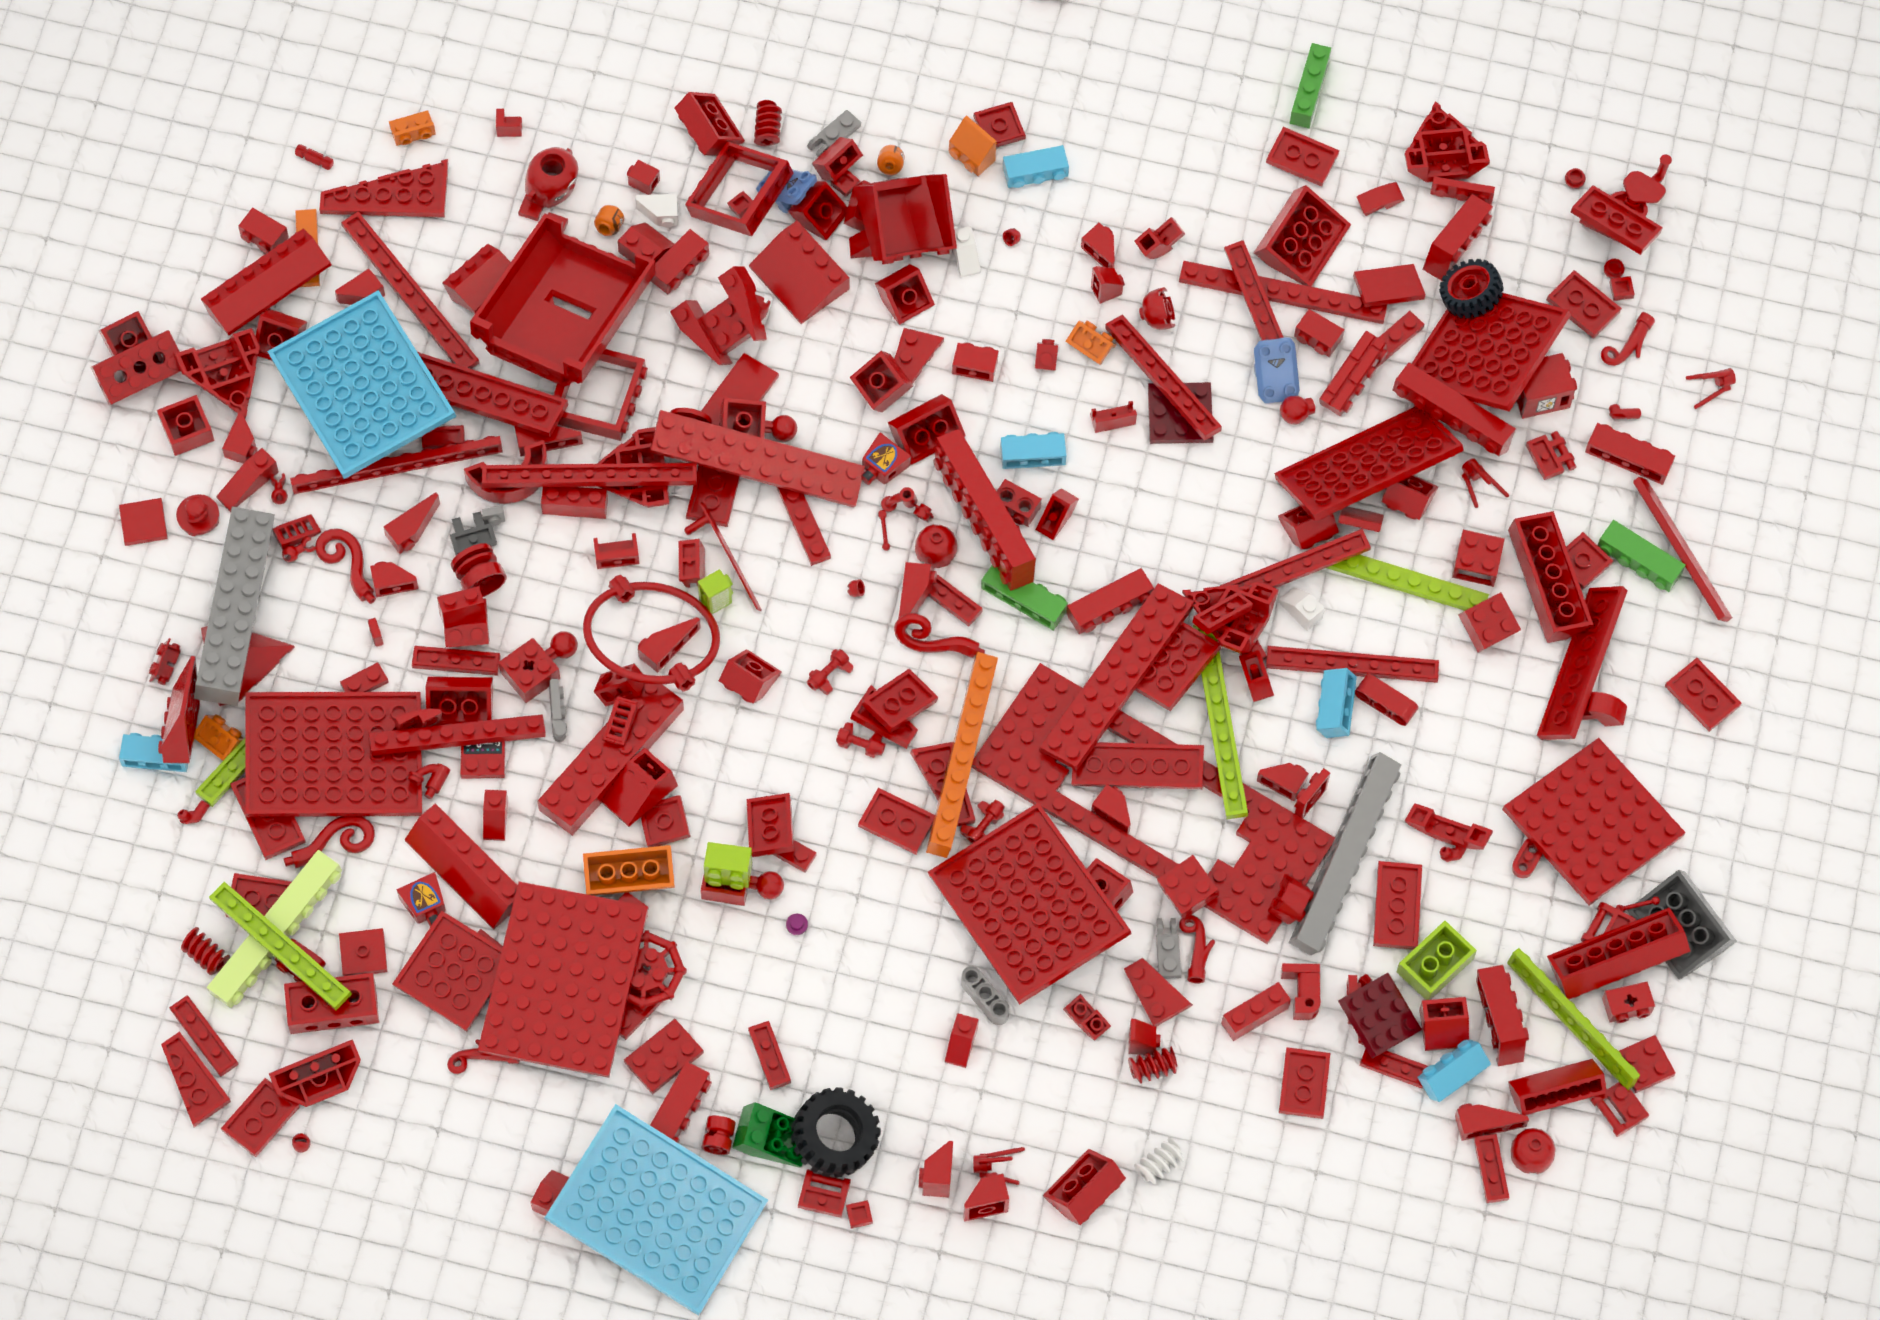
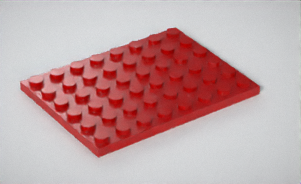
[245,692,422,817]
[928,802,1132,1005]
[478,881,649,1078]

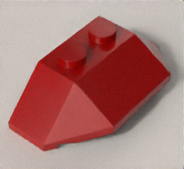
[269,1039,361,1107]

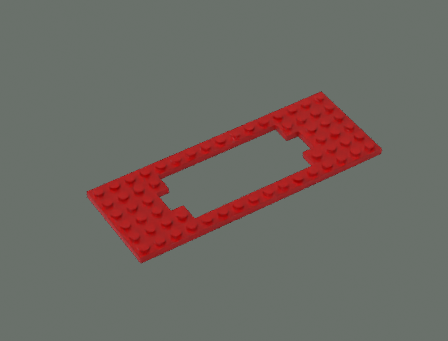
[971,663,1335,945]

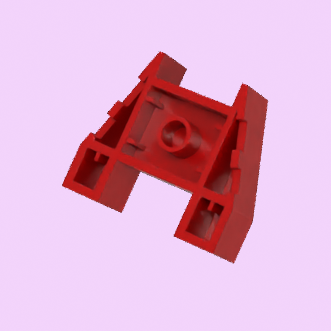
[670,266,767,365]

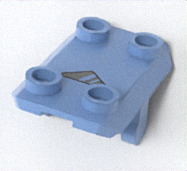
[756,169,817,214]
[1254,337,1300,404]

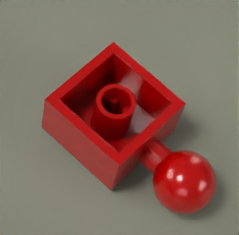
[720,398,798,442]
[498,631,578,703]
[701,865,784,906]

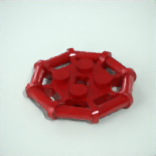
[627,930,687,1010]

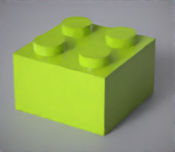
[704,842,753,889]

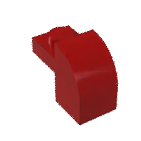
[1134,217,1185,259]
[1582,692,1627,727]

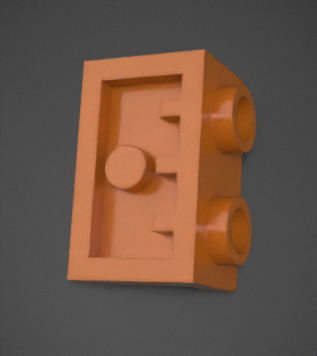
[389,110,436,146]
[1065,320,1117,365]
[194,714,244,761]

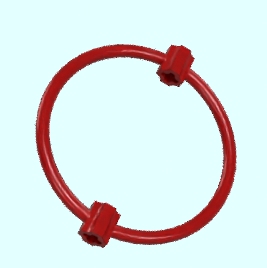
[583,575,720,692]

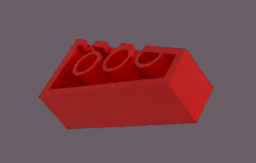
[1422,194,1493,282]
[1476,965,1529,1067]

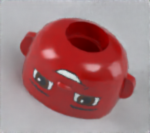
[525,147,579,208]

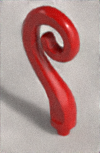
[315,528,376,604]
[894,613,985,658]
[283,816,375,869]

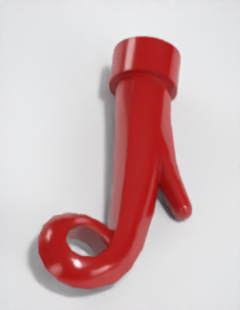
[1601,312,1655,366]
[1179,915,1215,984]
[447,1039,520,1074]

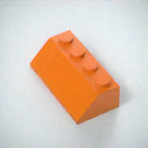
[583,845,675,896]

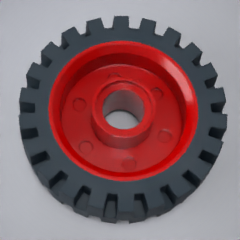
[1439,259,1504,318]

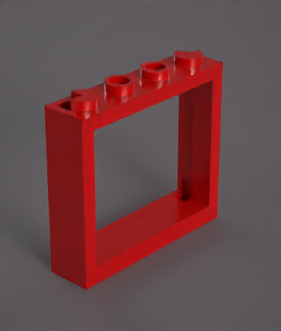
[685,141,794,237]
[553,349,648,441]

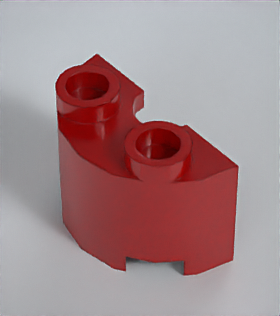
[1268,874,1314,925]

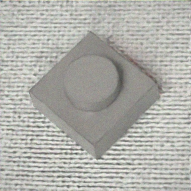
[481,505,505,526]

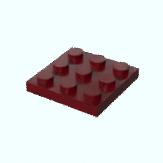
[1147,382,1214,444]
[1338,973,1422,1059]

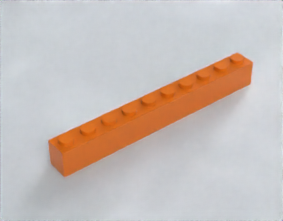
[926,652,998,858]

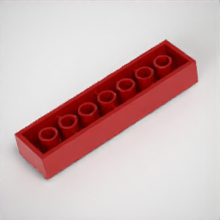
[933,429,1036,591]
[537,683,684,836]

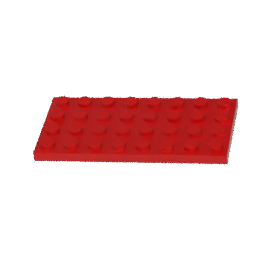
[1274,406,1464,522]

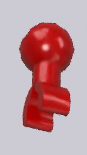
[270,473,288,504]
[282,536,316,562]

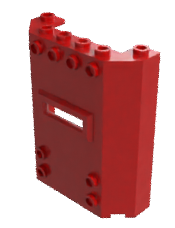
[470,213,656,387]

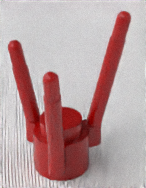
[1685,368,1736,409]
[1461,458,1509,508]
[973,1147,1025,1185]

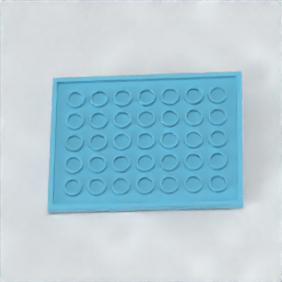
[267,290,457,479]
[544,1104,768,1315]

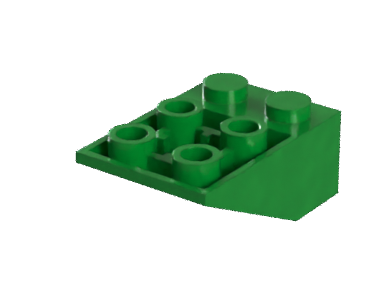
[732,1102,803,1168]

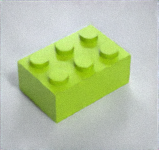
[1396,921,1477,1000]

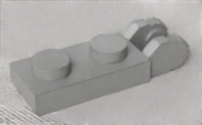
[807,110,861,157]
[549,679,567,743]
[1156,918,1181,979]

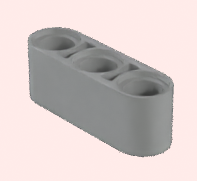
[961,966,1009,1025]

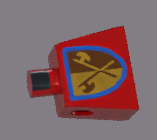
[861,432,911,485]
[396,872,446,927]

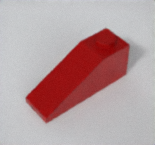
[514,426,583,457]
[216,448,279,512]
[383,492,440,554]
[898,562,937,630]
[638,617,701,673]
[1455,1103,1529,1141]

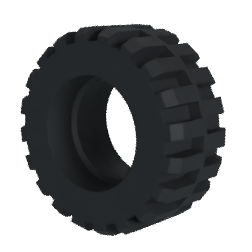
[791,1087,881,1178]

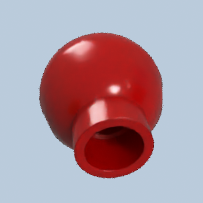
[1280,396,1315,425]

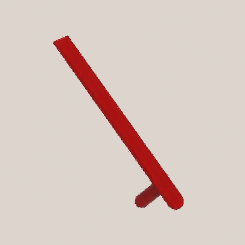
[684,502,762,611]

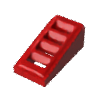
[272,514,321,550]
[603,696,638,747]

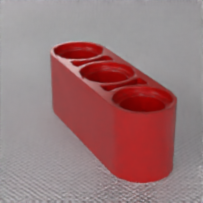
[1355,674,1419,726]

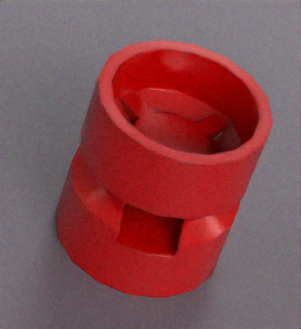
[701,1115,736,1155]

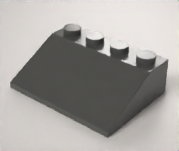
[1627,870,1737,980]

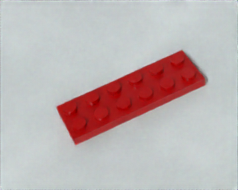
[1071,742,1204,790]

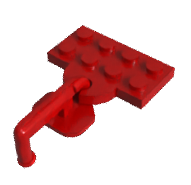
[1571,154,1672,255]

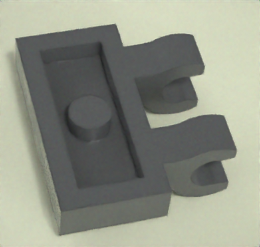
[450,511,497,555]

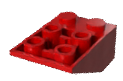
[601,748,678,827]

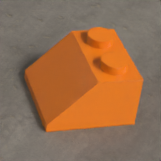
[949,115,996,176]

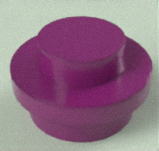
[786,913,808,935]

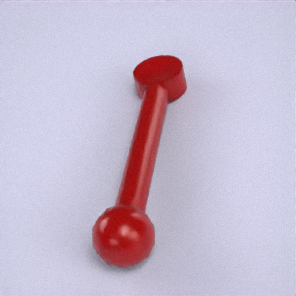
[878,510,890,551]
[1616,896,1660,912]

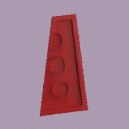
[161,1031,231,1127]

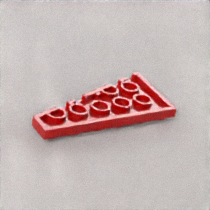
[319,159,449,218]

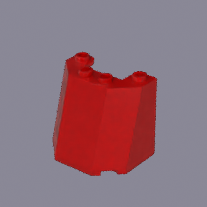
[854,174,957,264]

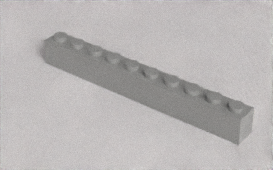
[1288,752,1402,956]

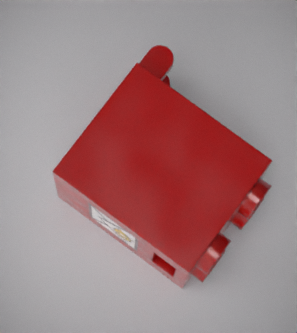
[1516,353,1577,419]

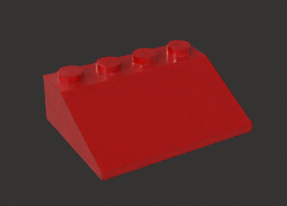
[1254,185,1351,286]
[749,221,850,324]
[158,656,200,763]

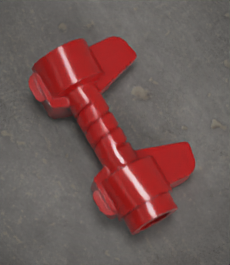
[806,649,854,695]
[836,722,886,758]
[960,800,1005,844]

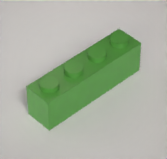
[1290,43,1331,129]
[1598,519,1686,592]
[981,565,1068,631]

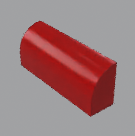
[1508,1058,1607,1115]

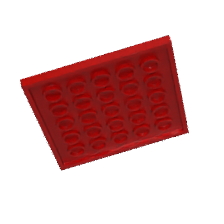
[1411,293,1571,412]
[1502,738,1686,906]

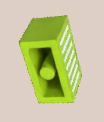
[698,569,733,614]

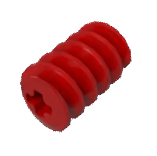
[754,100,782,146]
[181,927,230,975]
[1128,1046,1177,1084]

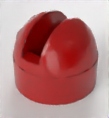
[1003,228,1021,246]
[847,579,865,597]
[292,1133,311,1152]

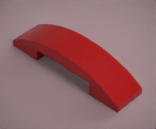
[1405,803,1493,850]

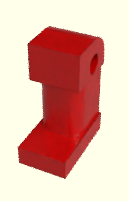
[1281,963,1321,1020]

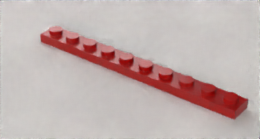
[341,211,480,369]
[1179,260,1388,324]
[290,436,503,494]
[482,463,697,488]

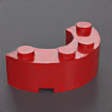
[464,440,548,504]

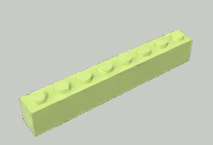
[206,850,342,1008]

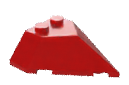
[1404,101,1490,182]
[174,328,260,419]
[597,427,670,508]
[1182,582,1279,654]
[201,626,295,706]

